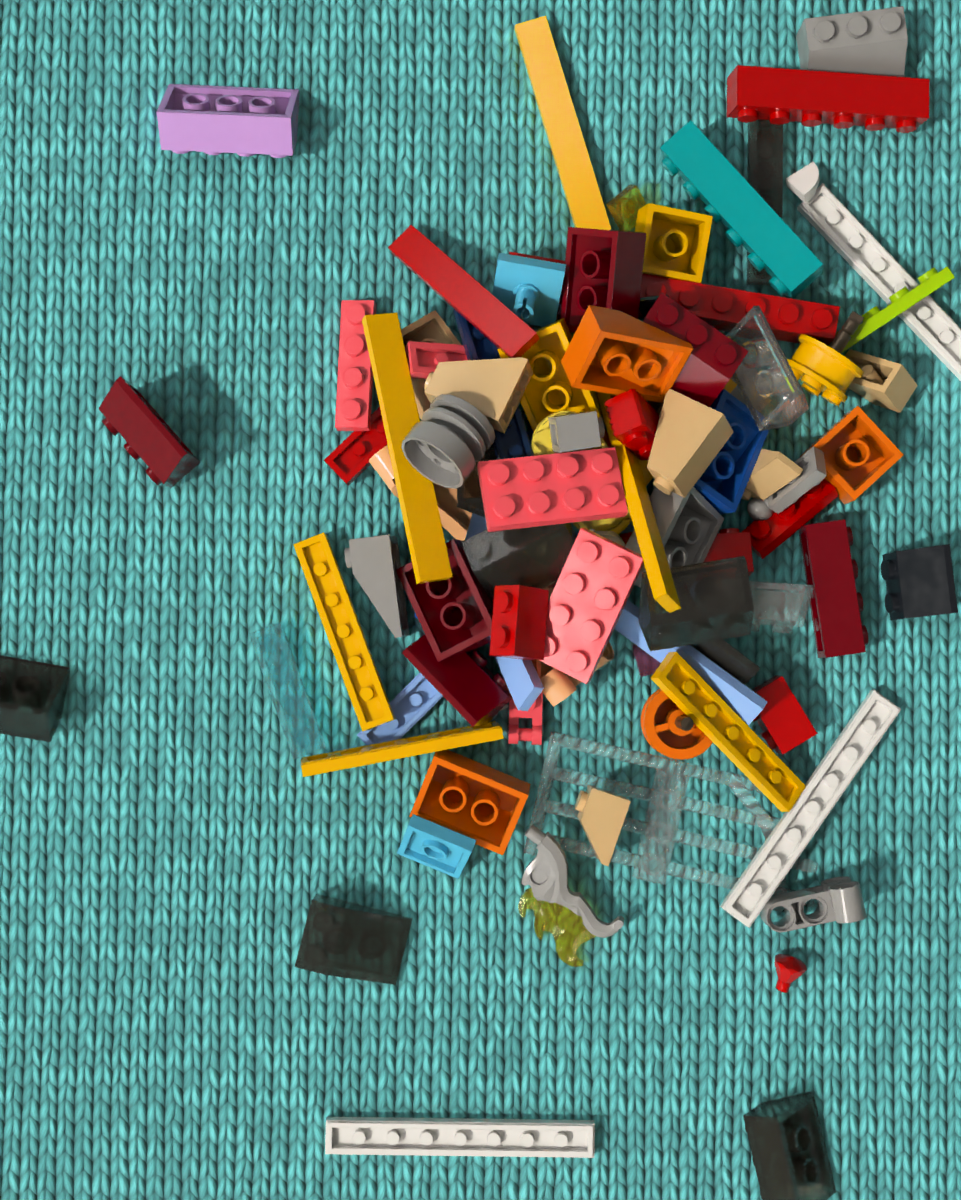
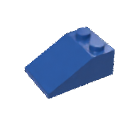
[693,389,771,514]

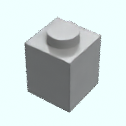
[548,411,604,453]

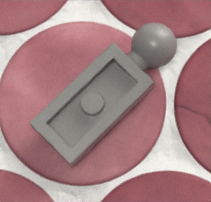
[747,446,827,521]

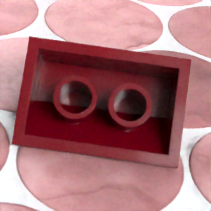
[561,227,646,333]
[643,293,749,407]
[99,376,200,488]
[396,539,494,662]
[402,634,512,727]

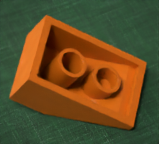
[561,305,694,403]

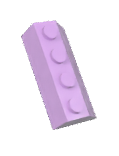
[156,84,299,158]

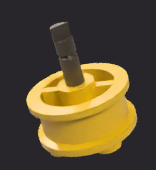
[781,311,864,406]

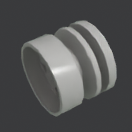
[401,394,495,489]

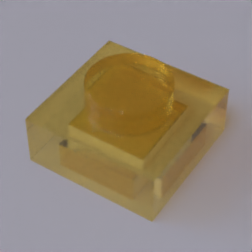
[606,184,646,231]

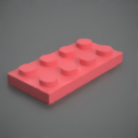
[477,447,628,532]
[540,528,644,684]

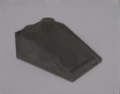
[295,894,413,985]

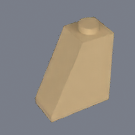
[424,357,533,434]
[647,389,733,498]

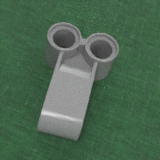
[759,876,867,932]

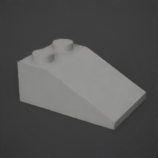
[344,534,409,638]

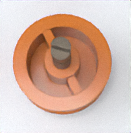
[640,689,713,760]

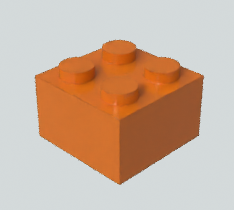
[800,406,904,505]

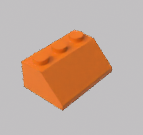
[409,750,531,855]

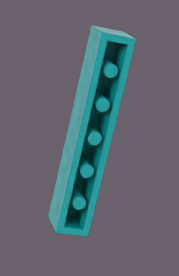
[660,120,823,299]

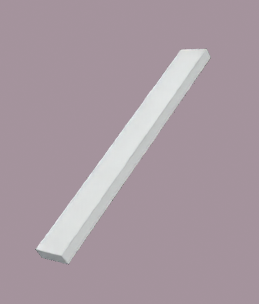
[797,183,961,381]
[719,690,901,928]
[325,1116,595,1158]

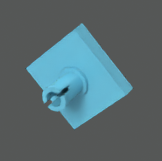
[492,253,566,327]
[397,814,476,879]

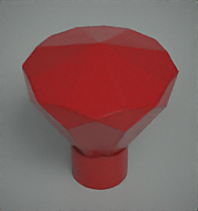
[775,954,807,993]

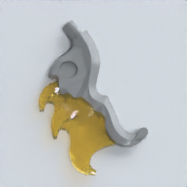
[518,824,624,967]

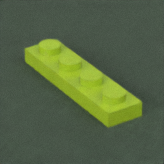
[829,266,955,353]

